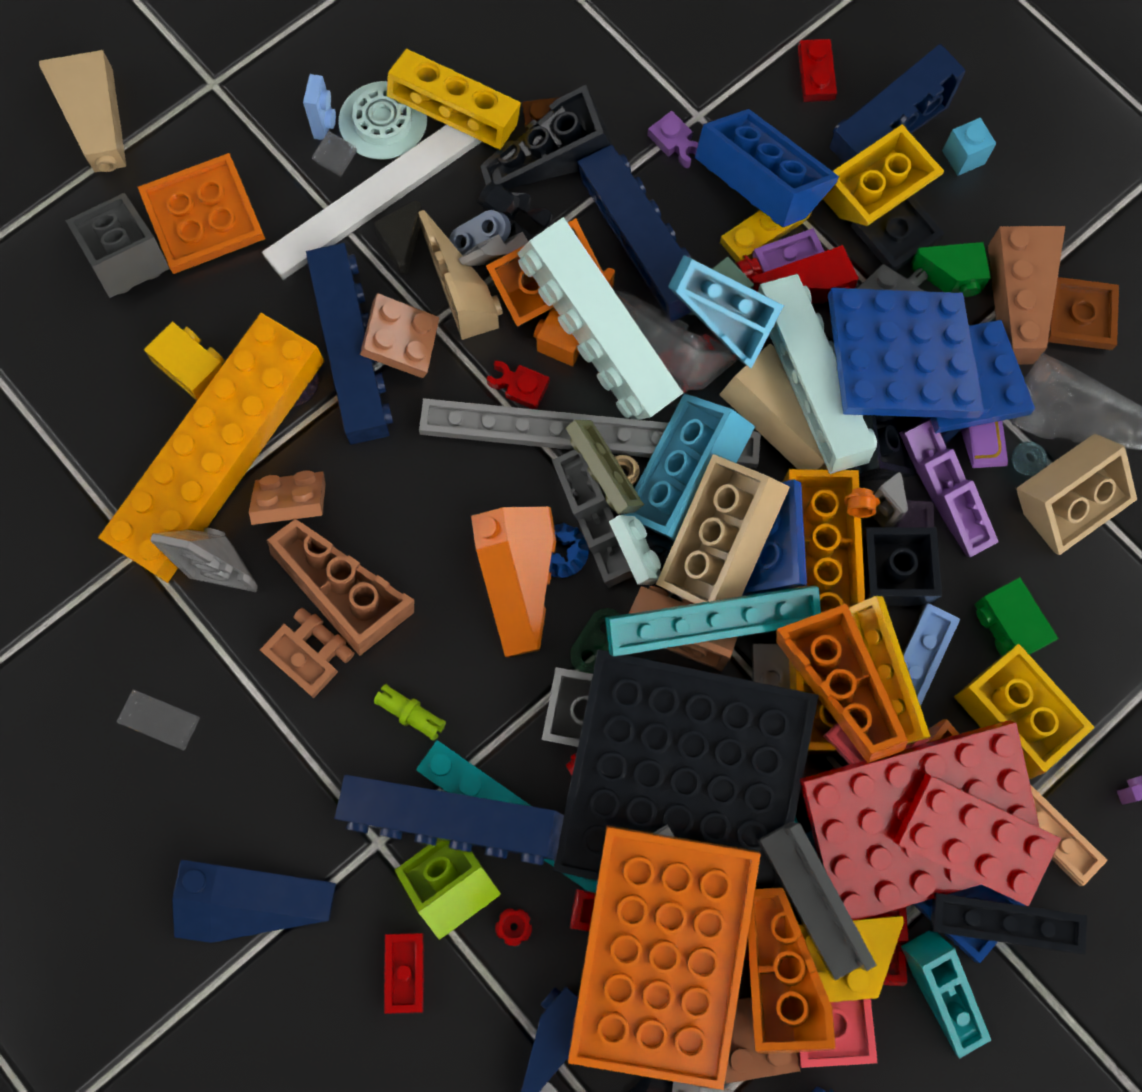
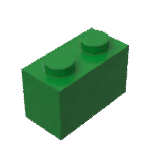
[974,578,1059,656]

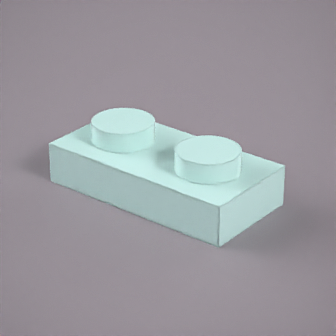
[609,515,661,585]

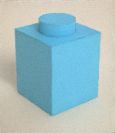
[942,118,996,176]

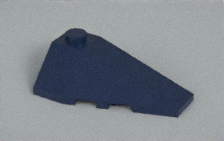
[172,860,336,943]

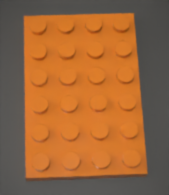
[568,826,761,1090]

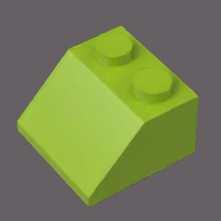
[394,839,501,940]

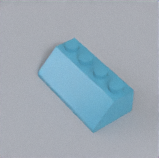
[621,393,755,541]

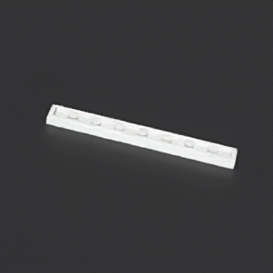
[262,124,482,280]

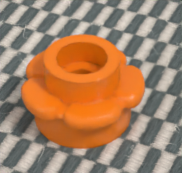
[844,488,880,518]

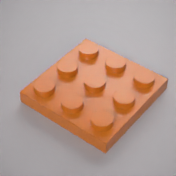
[138,153,265,274]

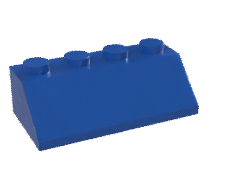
[695,109,839,227]

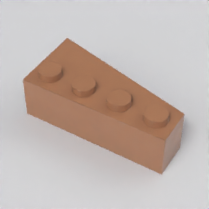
[988,226,1066,364]
[267,519,414,656]

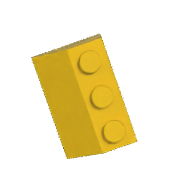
[823,124,944,226]
[954,644,1095,779]

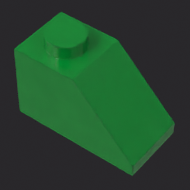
[910,242,991,297]

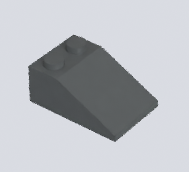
[66,193,170,298]

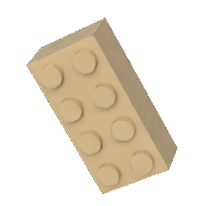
[656,454,790,604]

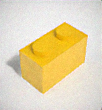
[144,321,225,401]

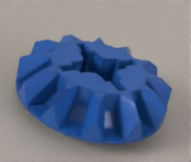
[549,522,589,578]

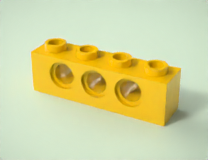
[387,49,521,150]

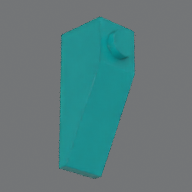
[901,930,991,1059]

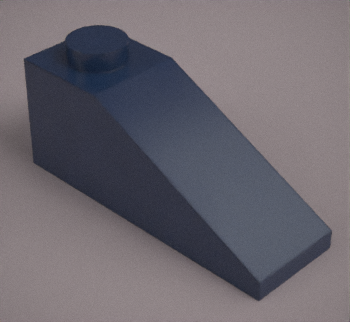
[521,986,578,1092]

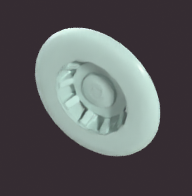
[339,81,427,160]

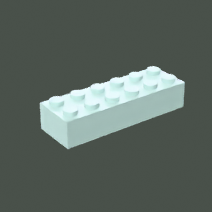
[517,217,683,420]

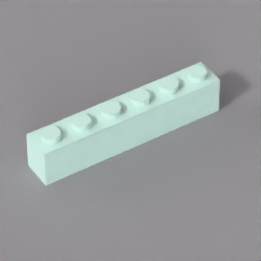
[758,274,877,474]

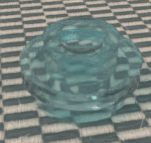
[1012,442,1047,475]

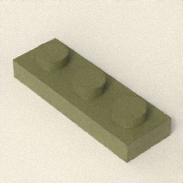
[565,420,644,514]

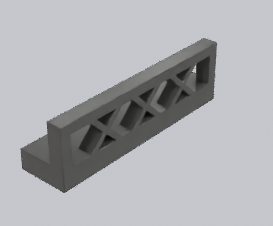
[758,822,877,981]

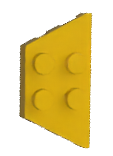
[798,916,904,1002]

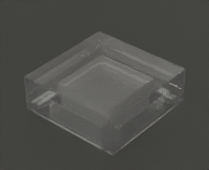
[312,131,357,177]

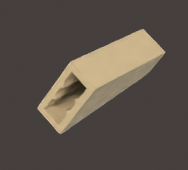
[39,50,126,172]
[719,343,827,470]

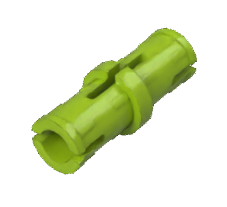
[374,684,446,741]

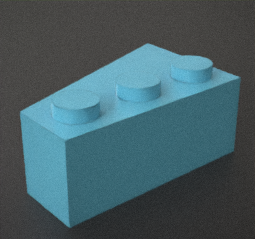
[668,255,784,368]

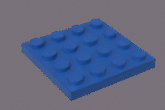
[828,288,984,419]

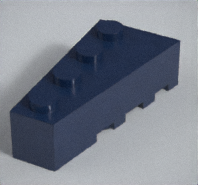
[829,43,966,163]

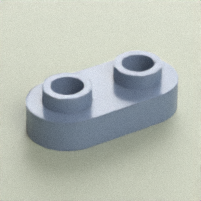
[449,210,511,256]

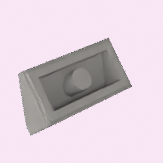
[872,472,908,527]

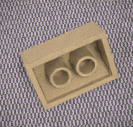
[1016,433,1137,555]

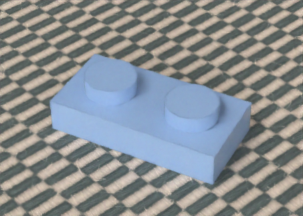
[303,74,336,140]

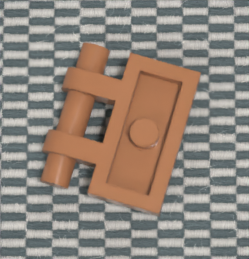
[260,607,355,698]

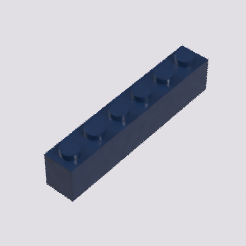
[578,144,692,322]
[306,243,393,445]
[334,775,564,866]

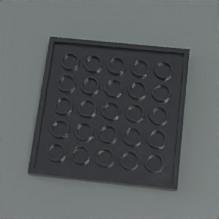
[553,649,819,889]

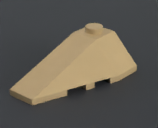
[418,210,503,340]

